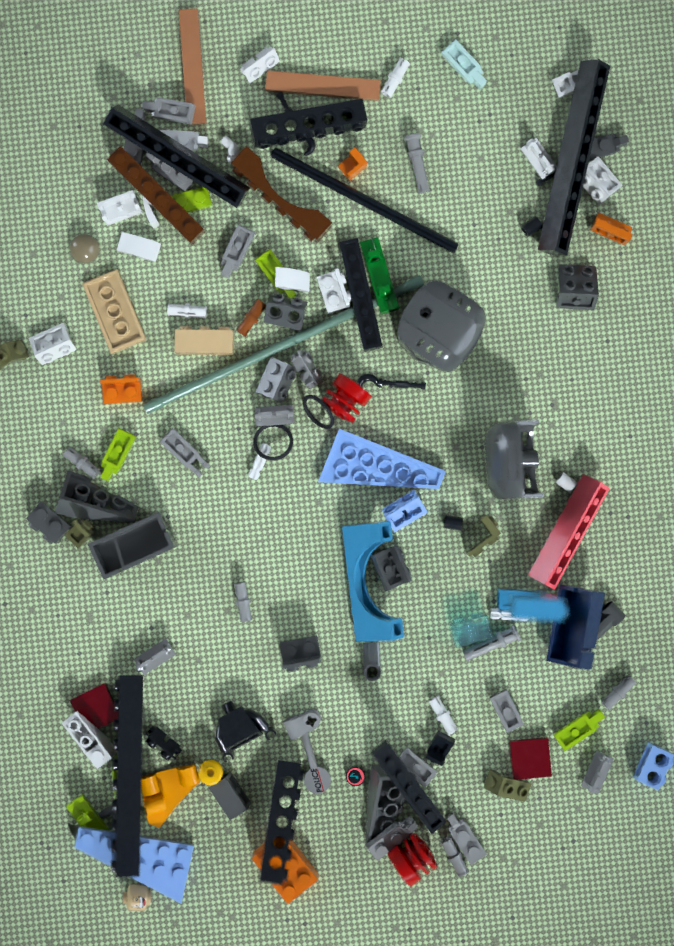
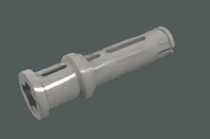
[404,133,430,194]
[462,625,521,662]

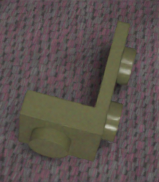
[0,340,29,370]
[466,515,501,557]
[65,519,96,549]
[483,769,531,802]

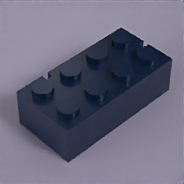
[546,584,605,670]

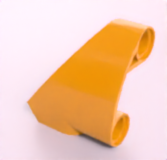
[141,764,200,828]

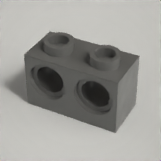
[264,294,307,331]

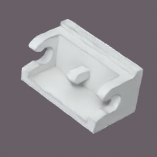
[97,190,143,226]

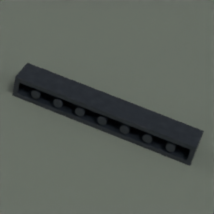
[103,105,250,208]

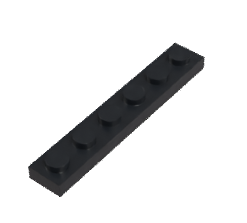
[339,238,383,352]
[370,740,446,834]

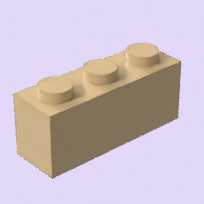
[175,326,234,355]

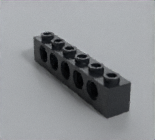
[249,98,368,149]
[259,760,304,886]

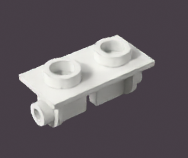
[240,46,280,83]
[521,138,556,180]

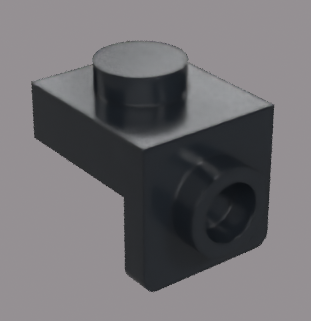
[426,730,455,766]

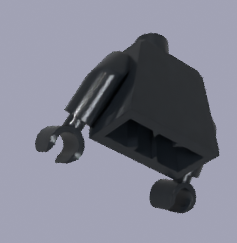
[215,701,276,762]

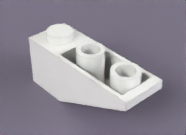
[62,711,117,769]

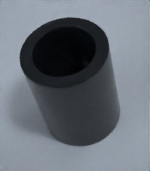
[521,216,543,237]
[444,515,463,531]

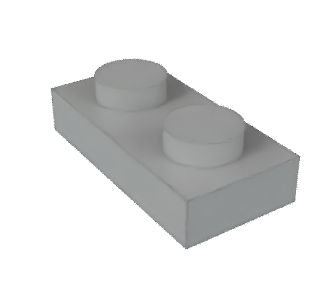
[489,689,524,733]
[399,747,437,787]

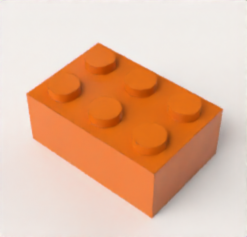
[251,837,319,904]

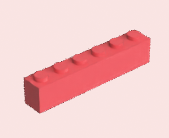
[528,474,610,590]

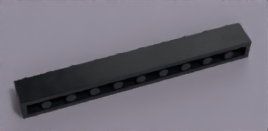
[538,59,611,255]
[111,675,143,878]

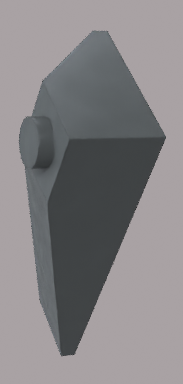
[55,471,138,523]
[365,764,416,844]

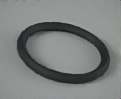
[303,395,334,429]
[253,425,293,461]

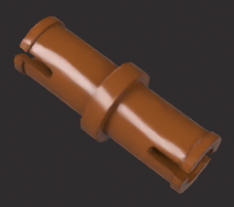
[236,299,266,337]

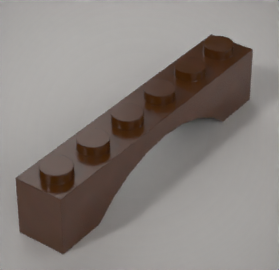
[107,146,205,245]
[231,146,332,243]

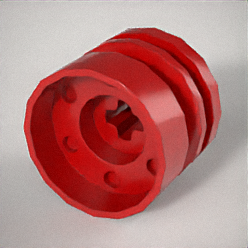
[321,373,372,423]
[387,833,438,887]

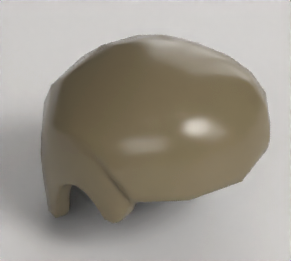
[70,234,100,264]

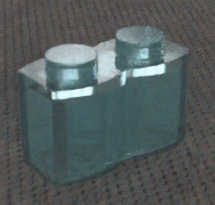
[449,612,493,648]

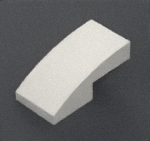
[552,70,578,98]
[143,196,160,229]
[117,232,161,262]
[275,267,310,292]

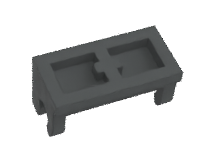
[209,771,251,820]

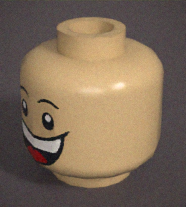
[123,884,151,911]

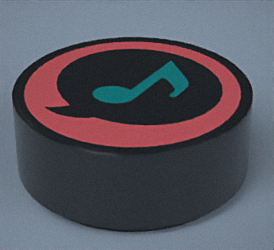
[346,766,365,786]

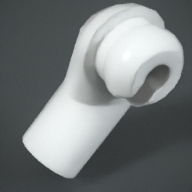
[221,135,240,164]

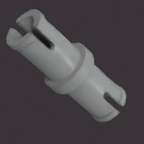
[63,446,101,479]
[234,582,252,622]
[601,675,637,711]
[440,836,469,877]

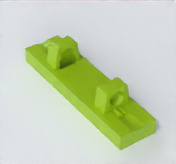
[66,794,111,868]

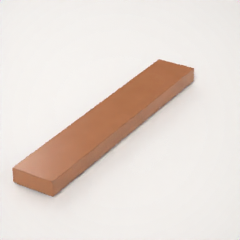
[179,8,207,125]
[265,71,381,101]

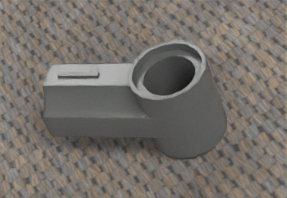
[597,601,626,640]
[363,642,381,681]

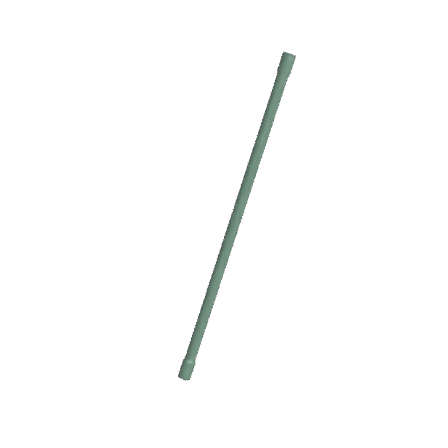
[143,275,424,414]

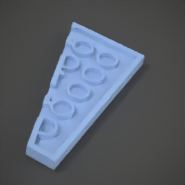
[318,429,446,489]
[74,826,194,904]

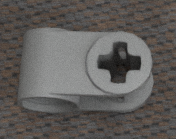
[283,709,321,740]

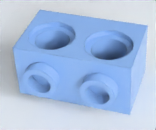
[382,490,428,532]
[633,742,674,791]

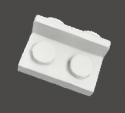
[583,156,623,205]
[316,268,352,314]
[29,323,76,365]

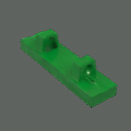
[360,237,399,315]

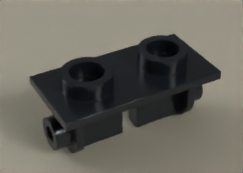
[144,726,182,762]

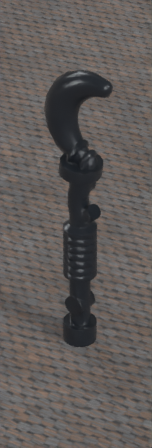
[276,92,316,156]
[357,374,426,390]

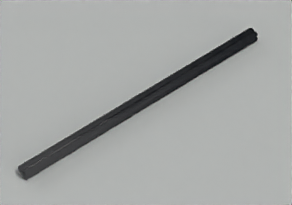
[271,148,459,253]

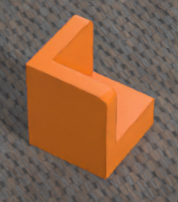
[338,147,367,181]

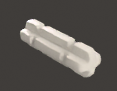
[248,443,271,480]
[490,608,527,621]

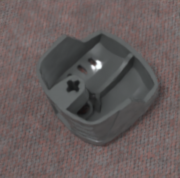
[397,281,486,372]
[484,420,544,500]

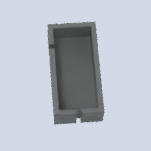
[88,512,177,580]

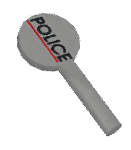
[301,732,331,794]

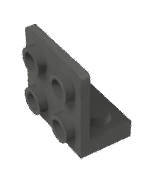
[556,264,599,310]
[279,635,321,672]

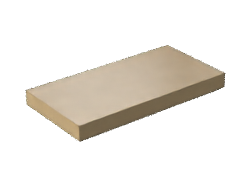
[82,269,147,354]

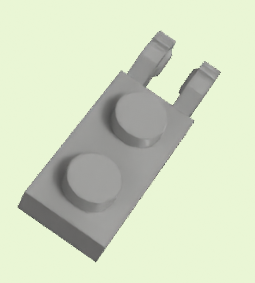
[159,428,210,478]

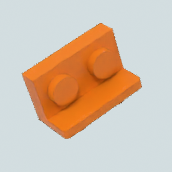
[590,213,633,246]
[100,374,142,404]

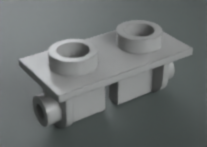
[291,349,324,389]
[255,405,294,426]
[134,639,176,675]
[581,751,614,794]

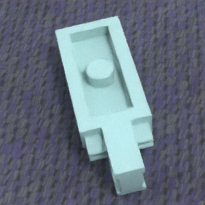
[441,39,487,89]

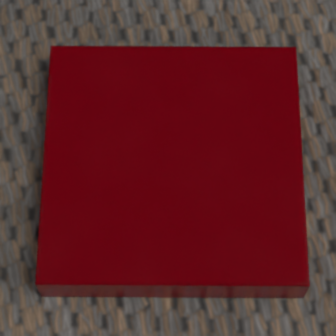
[70,683,118,729]
[509,737,552,780]

